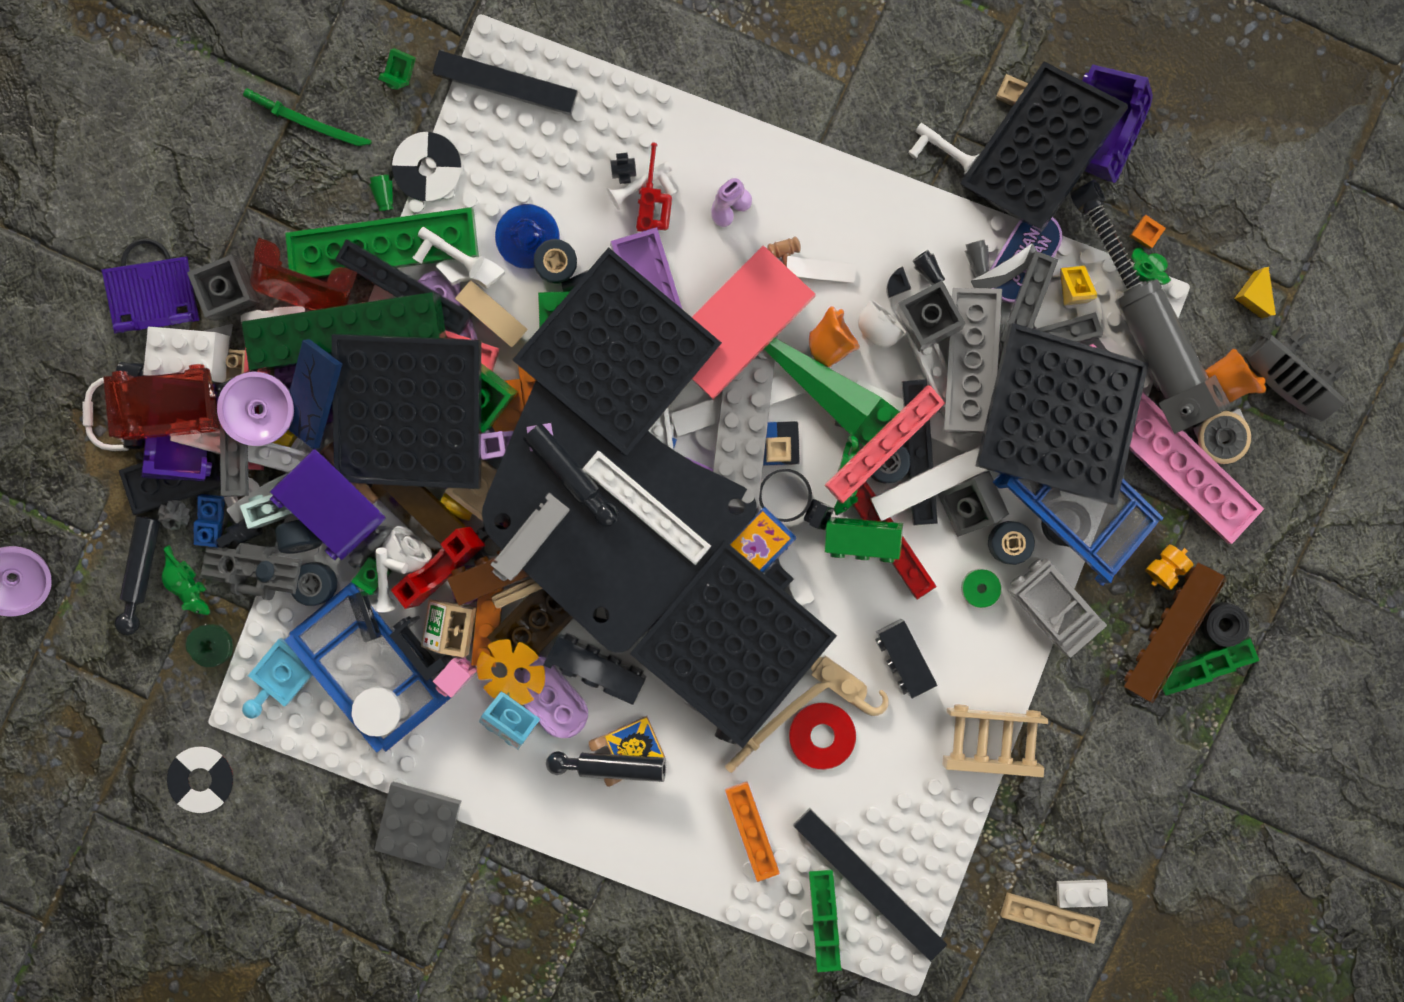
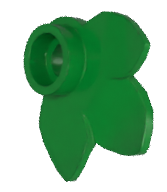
[1131,247,1171,285]

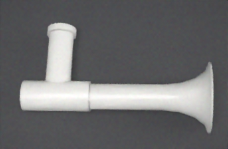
[908,123,980,175]
[606,161,677,210]
[412,227,484,278]
[371,548,408,613]

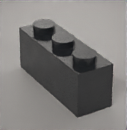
[875,619,938,699]

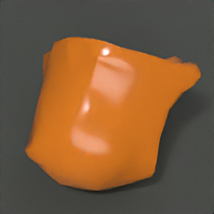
[809,306,860,367]
[1205,349,1266,403]

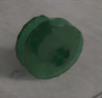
[185,624,233,667]

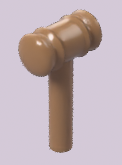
[767,236,801,267]

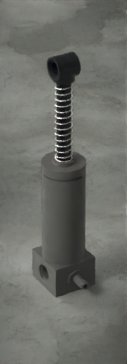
[1071,180,1231,434]

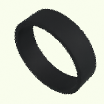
[759,469,812,522]

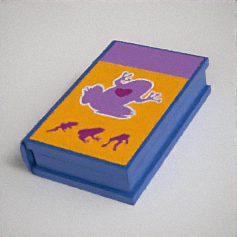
[730,507,796,572]

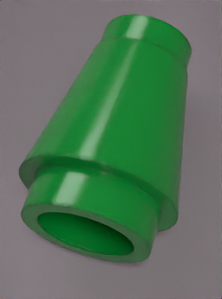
[369,175,393,211]

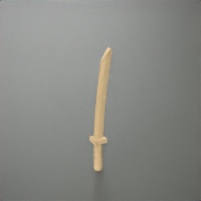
[725,682,831,773]

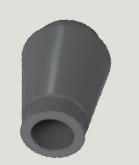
[964,240,989,277]

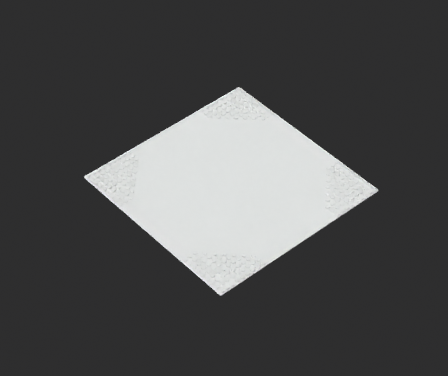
[208,14,1190,996]

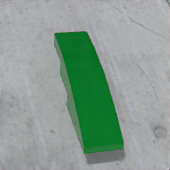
[1162,637,1260,696]
[809,870,841,972]

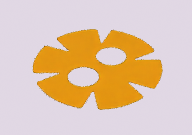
[477,639,545,705]

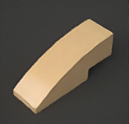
[455,280,528,347]

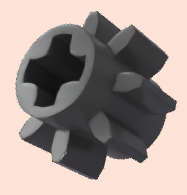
[158,500,190,530]

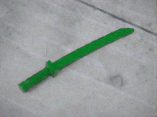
[243,88,372,146]

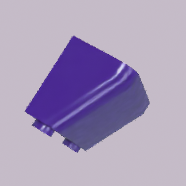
[1082,64,1153,183]
[141,376,218,481]
[269,449,386,561]

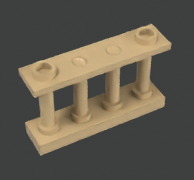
[942,704,1048,777]

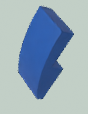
[194,494,225,547]

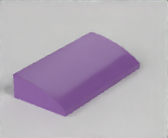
[610,228,682,308]

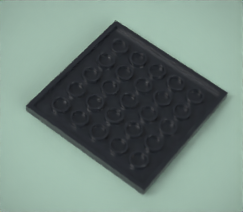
[512,247,722,456]
[975,323,1149,505]
[331,334,481,489]
[630,541,837,748]

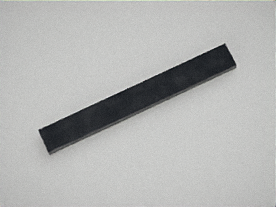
[793,808,947,962]

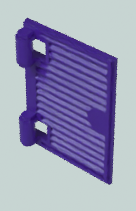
[102,256,200,334]

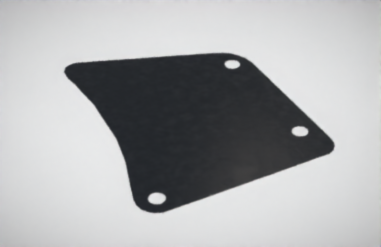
[482,381,757,653]

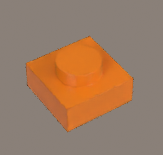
[1130,215,1166,250]

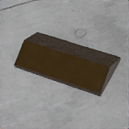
[371,484,466,555]
[487,589,573,671]

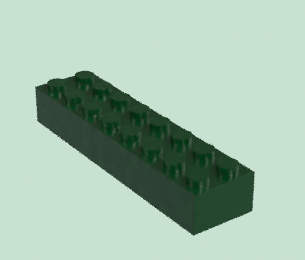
[242,292,447,371]

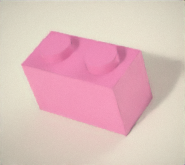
[433,656,477,698]

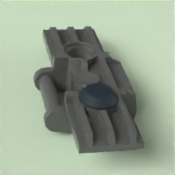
[200,542,302,600]

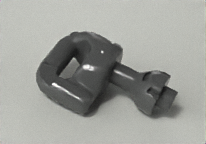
[348,525,394,569]

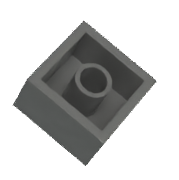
[187,254,260,321]
[896,281,966,352]

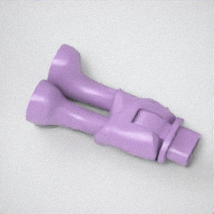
[711,178,752,227]

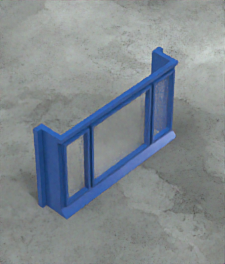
[993,473,1163,586]
[284,582,451,753]

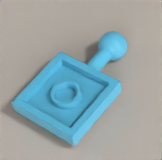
[242,638,313,719]

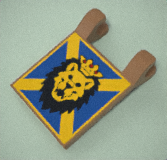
[589,716,665,787]

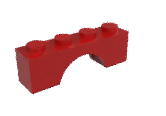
[391,527,485,609]

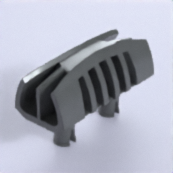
[1245,326,1349,422]

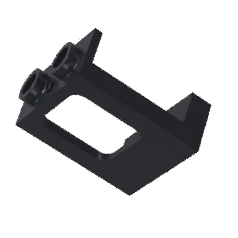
[389,616,454,681]

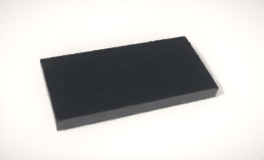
[118,451,221,516]

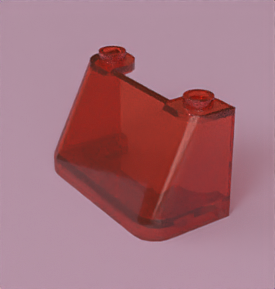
[250,238,357,311]
[103,364,220,440]

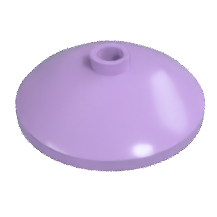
[217,372,294,446]
[0,546,51,616]

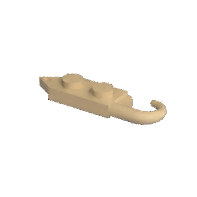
[811,655,889,716]

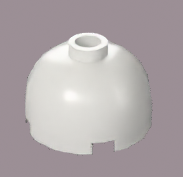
[858,301,907,347]
[382,526,432,574]

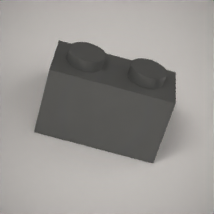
[938,471,1009,537]

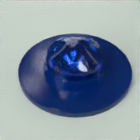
[495,204,560,269]

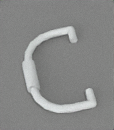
[82,376,129,451]

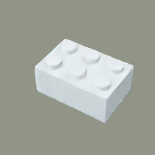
[143,327,230,383]

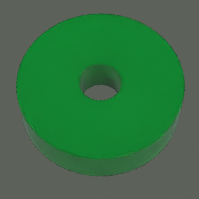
[961,569,1001,608]

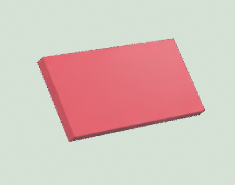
[692,246,816,400]

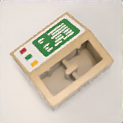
[421,599,477,658]

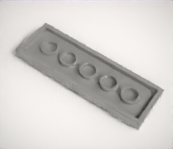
[944,288,1002,433]

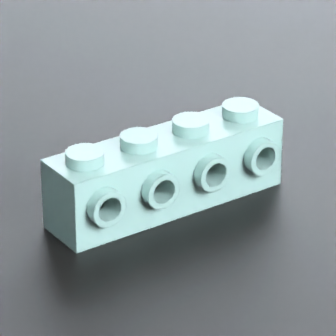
[240,495,294,529]

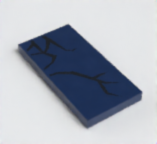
[288,339,342,449]

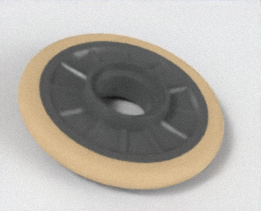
[1198,411,1251,464]

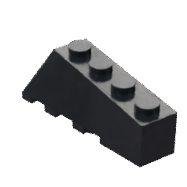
[543,633,647,705]

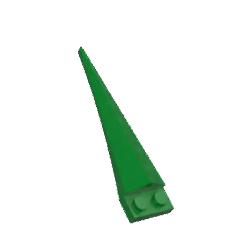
[764,338,900,446]

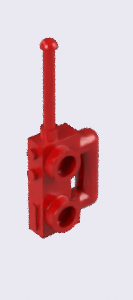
[636,142,672,232]

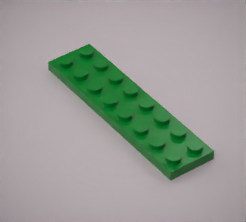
[285,207,479,282]

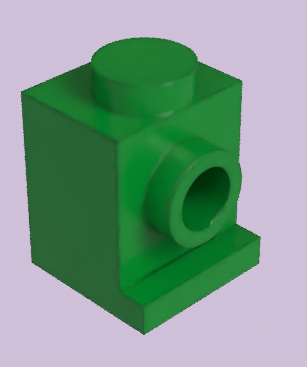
[351,557,392,595]

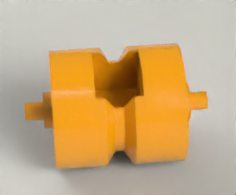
[1146,544,1194,590]

